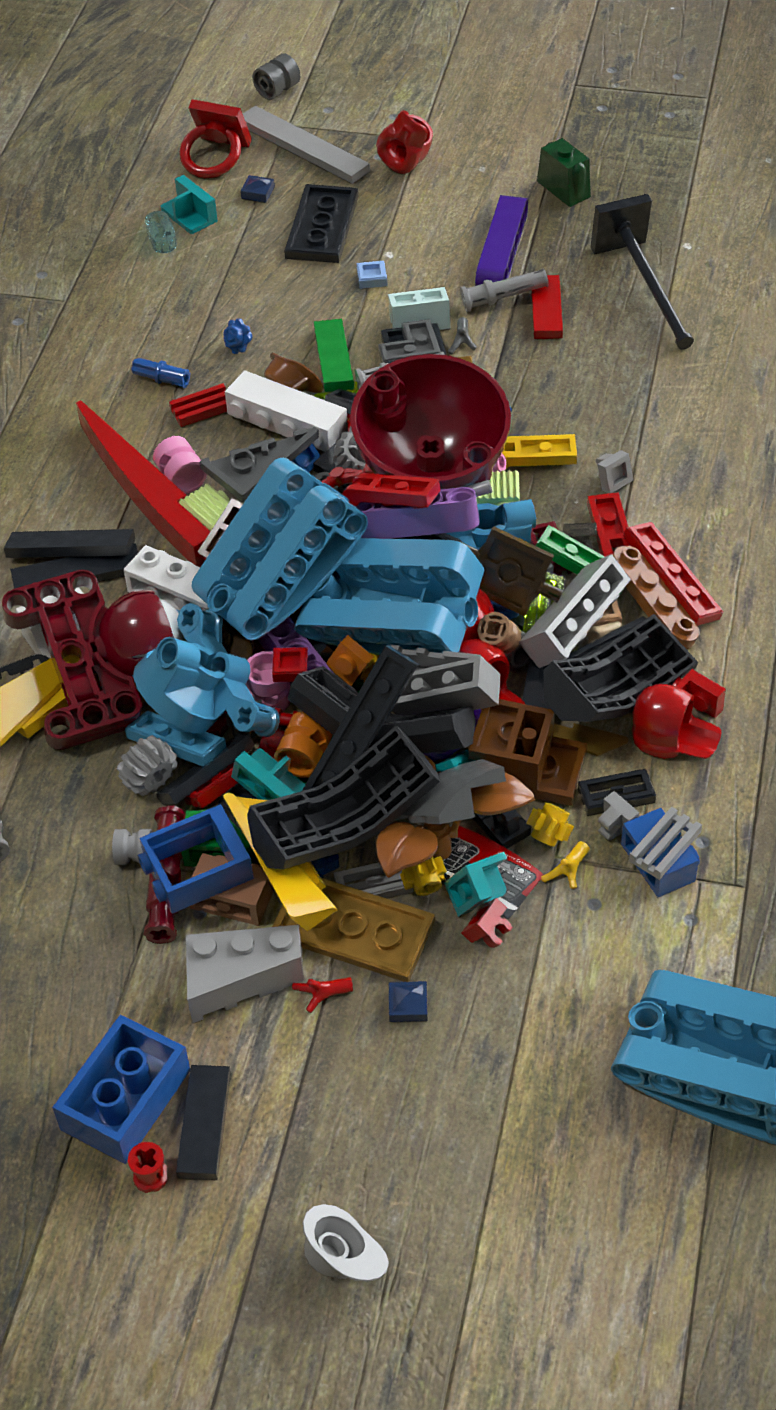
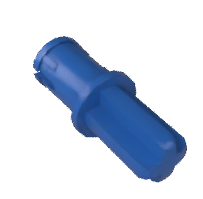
[131,358,190,388]

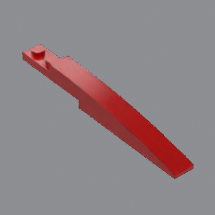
[76,400,210,567]

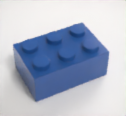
[52,1015,190,1164]

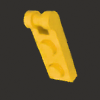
[502,434,577,470]

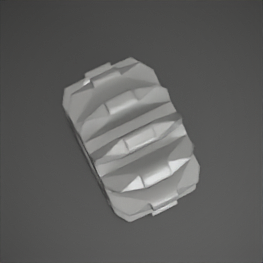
[117,735,178,796]

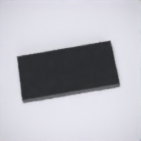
[284,184,359,263]

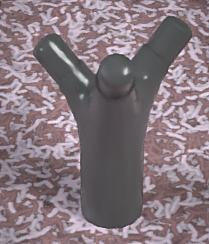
[448,317,477,355]

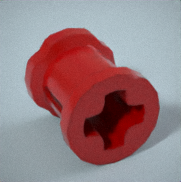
[127,1142,168,1193]

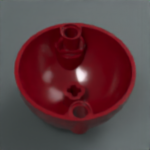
[350,354,511,489]

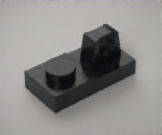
[473,809,532,849]

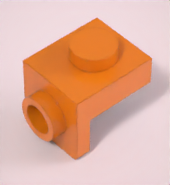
[326,635,374,686]

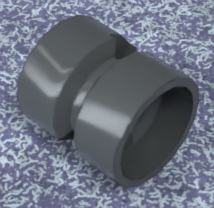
[252,53,301,100]

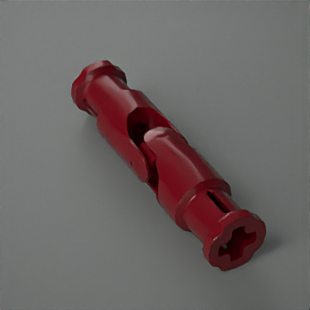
[143,806,186,944]

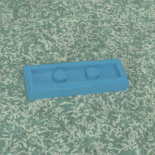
[125,711,227,766]

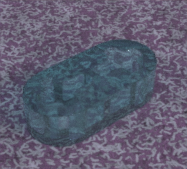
[145,211,177,253]

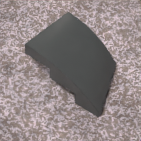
[394,759,506,824]

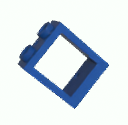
[137,804,254,914]

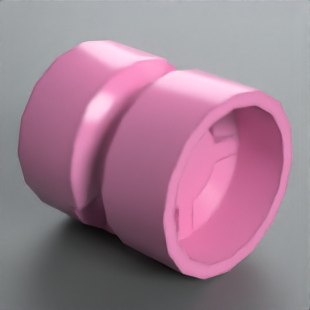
[153,436,207,494]
[246,651,290,711]

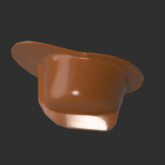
[264,353,324,394]

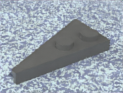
[200,426,319,503]

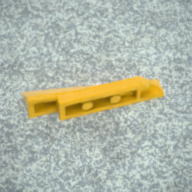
[0,652,100,747]
[223,793,337,932]

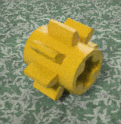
[526,803,574,847]
[400,856,447,896]

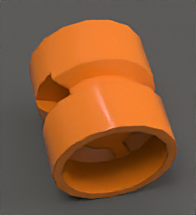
[274,711,333,778]

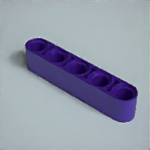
[475,195,528,286]

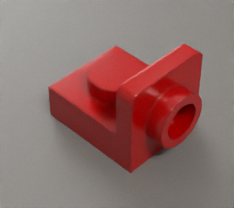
[672,669,726,718]

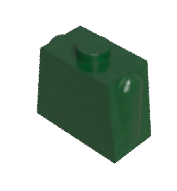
[537,138,591,207]

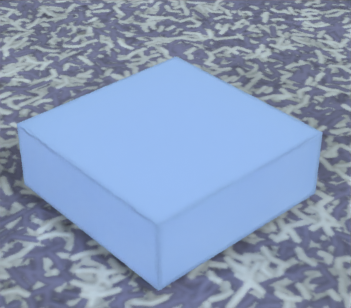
[356,261,387,289]

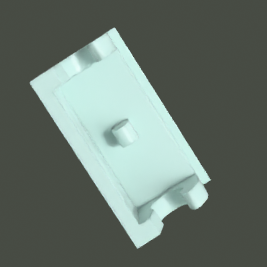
[388,287,451,330]

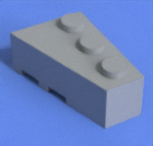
[391,645,500,716]
[186,925,304,1024]

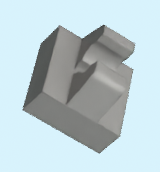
[595,450,633,493]
[598,791,639,841]

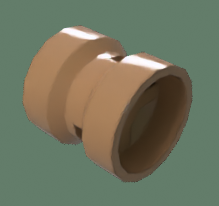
[478,612,521,654]

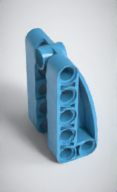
[191,457,368,640]
[294,538,485,655]
[611,970,776,1145]

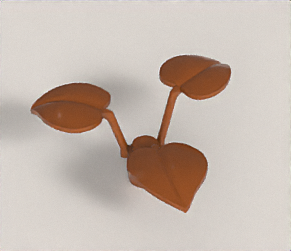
[376,754,535,878]

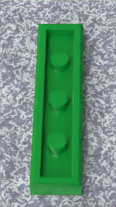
[313,318,354,392]

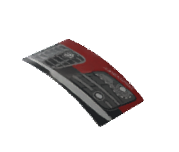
[443,826,544,919]

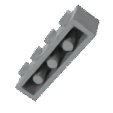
[519,554,631,668]

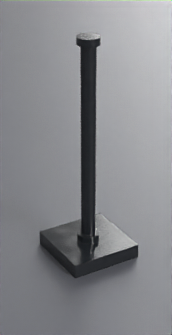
[590,194,694,350]

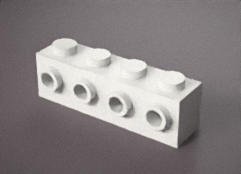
[225,370,348,452]
[124,545,208,611]

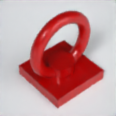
[179,99,252,178]

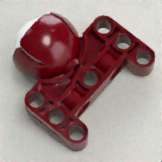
[2,570,186,750]

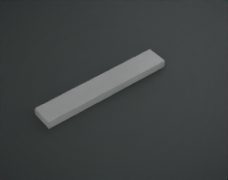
[243,106,370,184]

